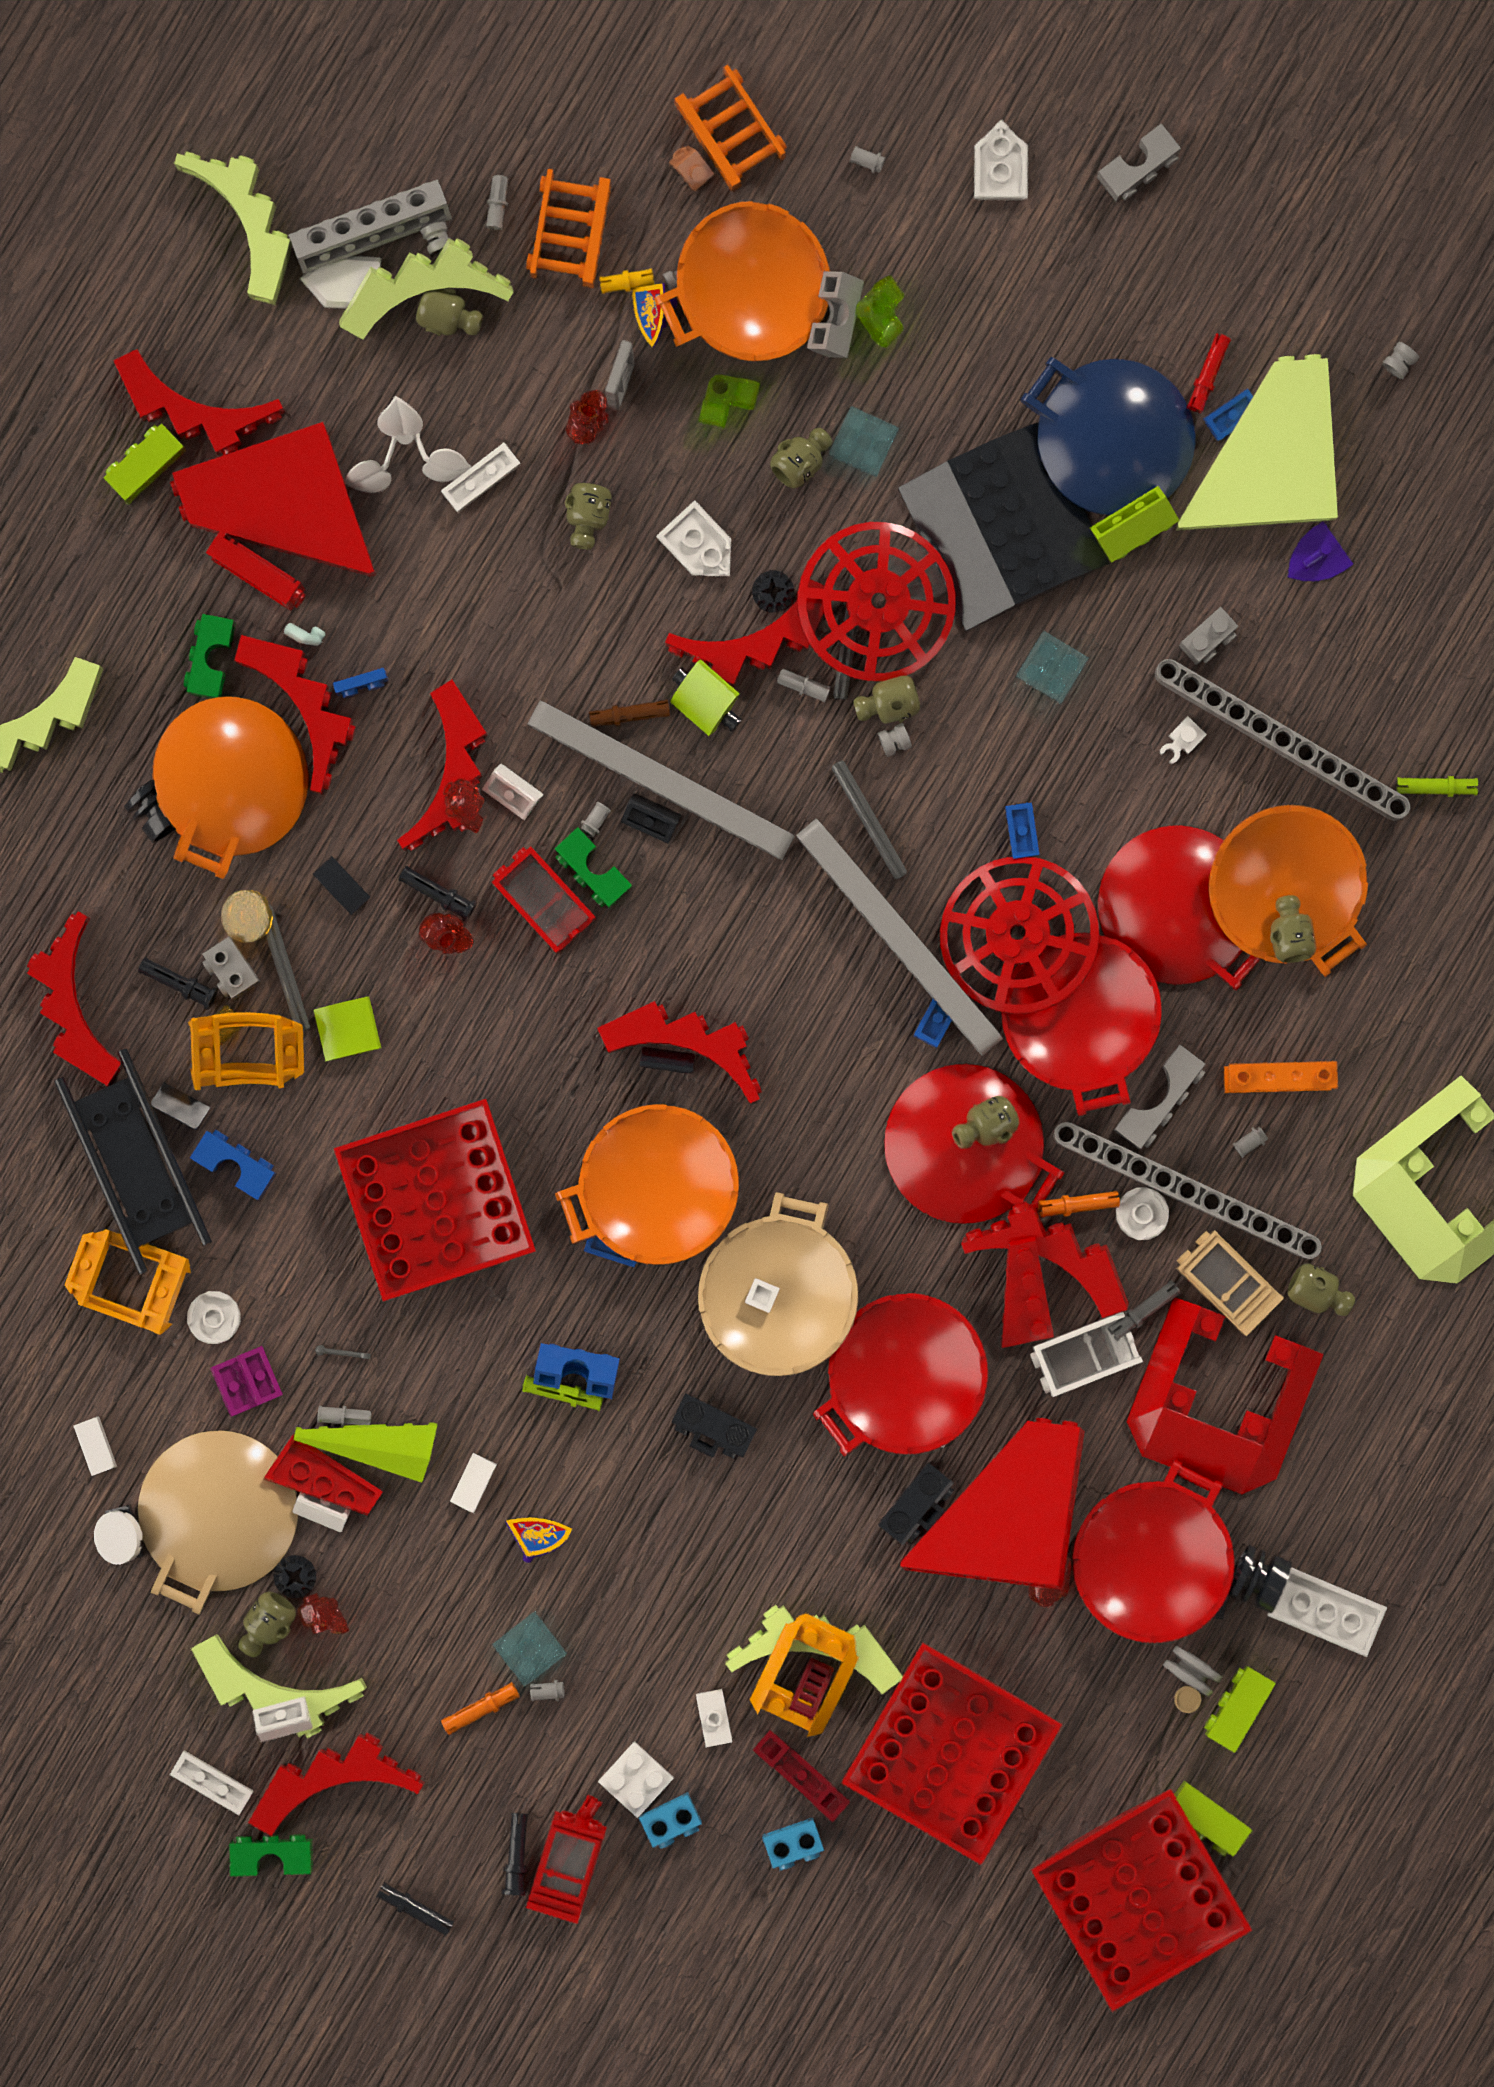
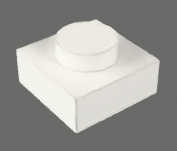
[745,1278,780,1313]

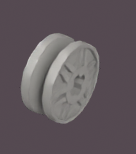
[1163,1645,1223,1697]

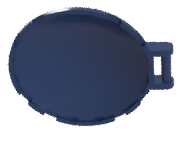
[1020,357,1195,515]

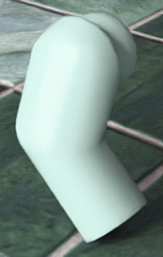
[284,623,325,646]

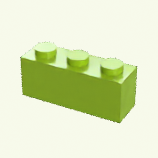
[104,423,186,505]
[1090,486,1180,563]
[1204,1665,1276,1753]
[1174,1781,1252,1857]

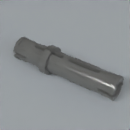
[1108,1280,1181,1341]

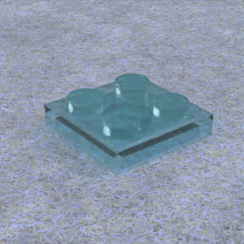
[829,406,899,477]
[1016,630,1089,704]
[492,1611,567,1687]

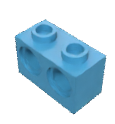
[639,1792,702,1849]
[762,1817,824,1870]

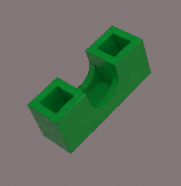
[184,614,236,699]
[555,827,633,909]
[229,1834,313,1876]

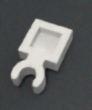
[1159,716,1207,764]

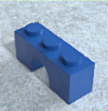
[190,1129,277,1200]
[533,1343,620,1399]

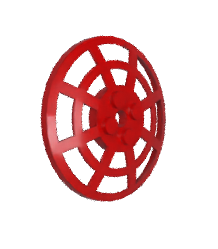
[797,522,956,682]
[940,857,1099,1014]

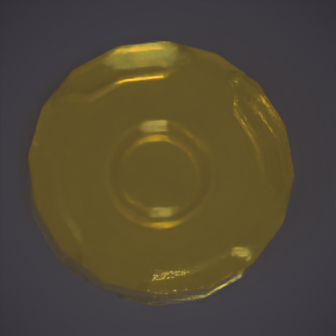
[221,890,273,943]

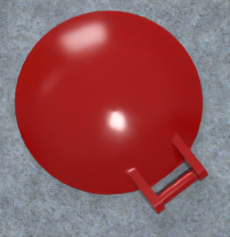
[1098,826,1261,991]
[1002,932,1162,1116]
[884,1064,1065,1224]
[813,1293,988,1457]
[1073,1459,1234,1643]

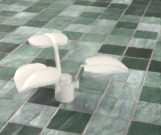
[346,396,471,493]

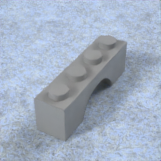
[1114,1045,1205,1149]

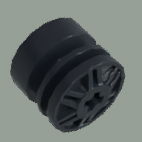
[124,779,176,843]
[1228,1544,1292,1614]

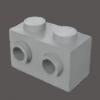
[1179,607,1238,665]
[202,937,260,1000]

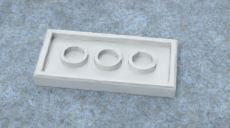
[1267,1567,1387,1657]

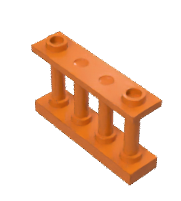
[675,65,787,192]
[526,169,611,288]
[1223,1061,1338,1093]

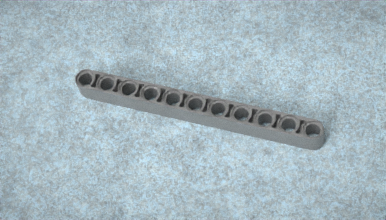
[1155,659,1410,821]
[527,701,795,860]
[796,819,1003,1056]
[1053,1122,1322,1259]

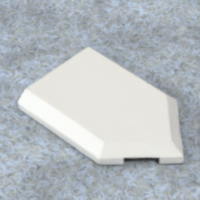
[974,120,1028,200]
[300,256,381,309]
[656,501,731,577]

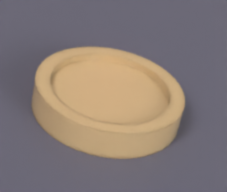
[1174,1686,1201,1713]

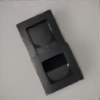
[313,856,370,915]

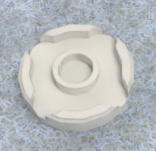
[1116,1187,1169,1240]
[187,1291,241,1344]
[94,1510,142,1565]

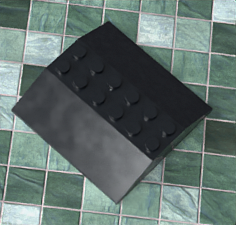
[898,422,1110,631]

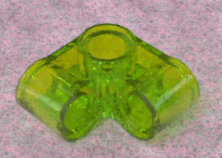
[856,275,905,348]
[699,374,760,428]

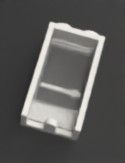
[1030,1312,1143,1397]

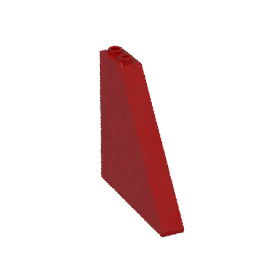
[170,422,376,577]
[900,1418,1085,1590]

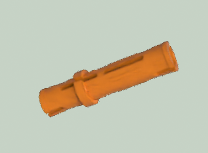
[1038,1191,1120,1218]
[441,1682,520,1735]

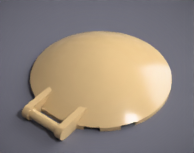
[698,1192,858,1376]
[138,1431,298,1615]

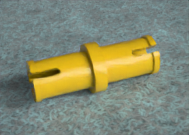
[600,268,655,294]

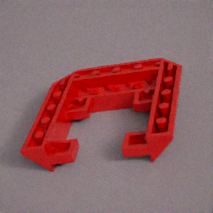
[1126,1297,1324,1494]

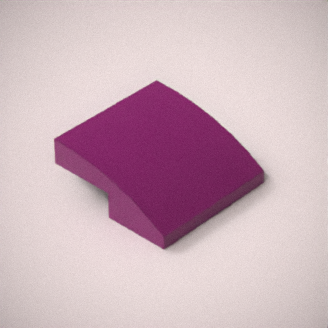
[210,1346,283,1417]

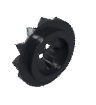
[752,570,794,613]
[273,1555,317,1598]

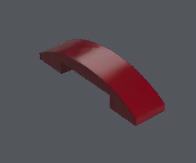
[753,1730,850,1822]

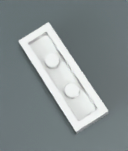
[441,443,521,513]
[170,1750,253,1815]

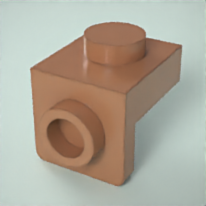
[669,146,714,191]

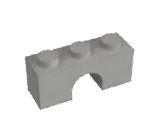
[1097,124,1181,202]
[807,271,864,358]

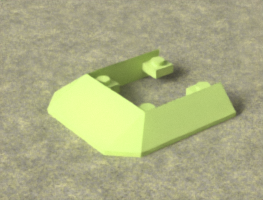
[1352,1076,1494,1283]

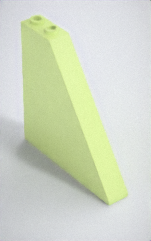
[1176,354,1338,530]

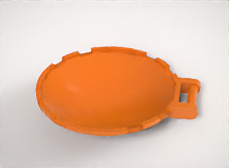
[654,201,829,361]
[153,697,308,879]
[1209,805,1368,977]
[555,1104,739,1265]

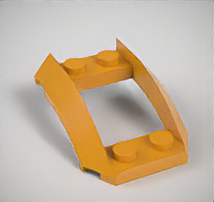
[188,1013,304,1090]
[65,1229,191,1335]
[750,1613,859,1737]

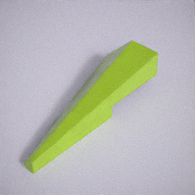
[294,1423,437,1483]

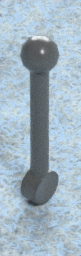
[315,1345,371,1359]

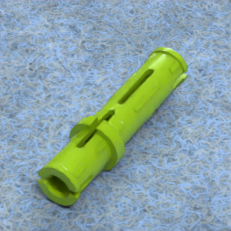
[1396,776,1478,797]
[522,1375,603,1411]

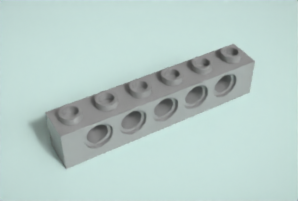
[289,179,452,274]

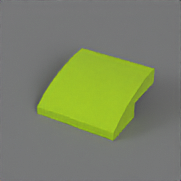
[670,659,739,736]
[314,997,381,1061]

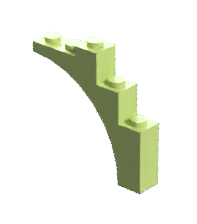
[174,152,292,305]
[339,238,513,339]
[0,657,103,773]
[725,1605,903,1694]
[191,1634,367,1738]

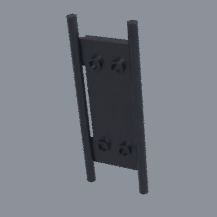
[54,1048,212,1275]

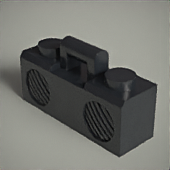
[672,1393,757,1460]
[878,1462,954,1545]

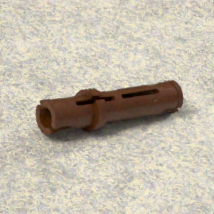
[589,700,670,728]

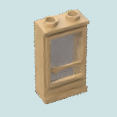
[1176,1230,1284,1336]

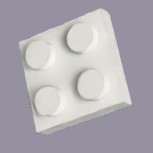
[598,1741,674,1818]

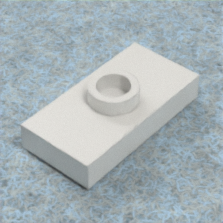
[696,1689,732,1747]

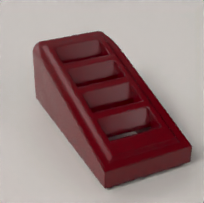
[788,1658,834,1720]

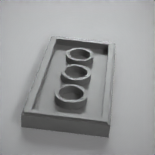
[605,340,635,412]

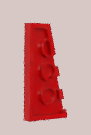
[1001,1237,1054,1348]
[263,1434,383,1516]

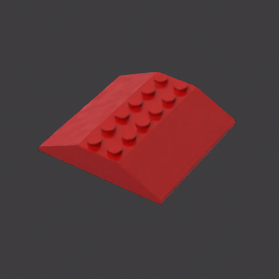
[333,1099,536,1301]
[841,1642,1062,1865]
[1031,1789,1252,2011]

